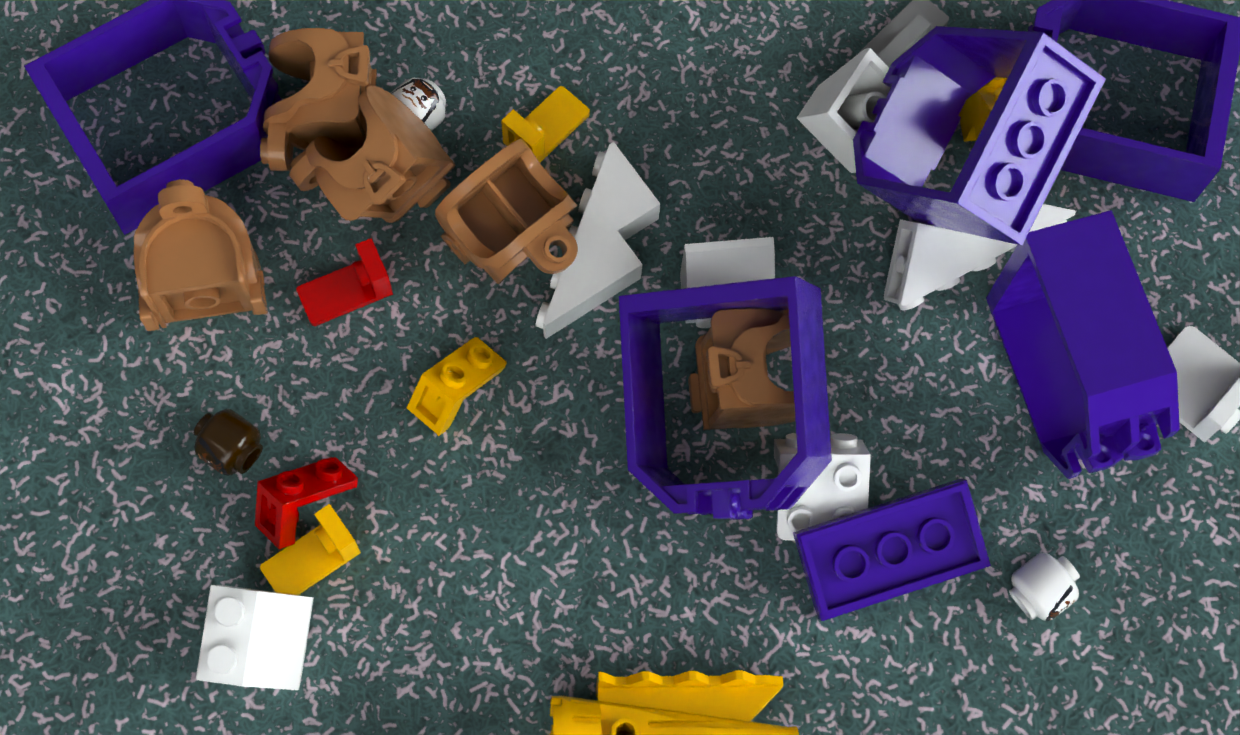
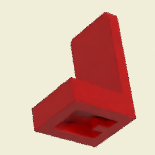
[296,238,393,326]
[255,457,358,549]

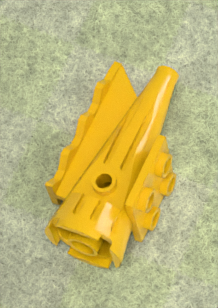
[550,670,799,735]

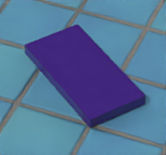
[793,478,991,621]

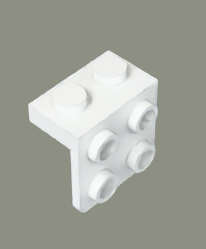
[1168,326,1240,442]
[774,433,871,540]

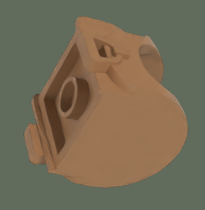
[260,28,377,171]
[289,86,456,223]
[435,139,578,284]
[134,180,268,331]
[688,308,796,430]

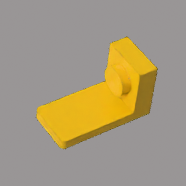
[501,86,590,162]
[407,337,507,436]
[260,504,361,595]

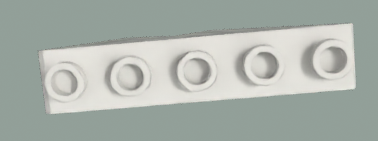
[536,142,660,339]
[884,204,1076,310]

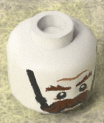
[391,77,446,131]
[1009,553,1080,621]

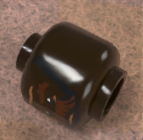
[193,409,263,476]

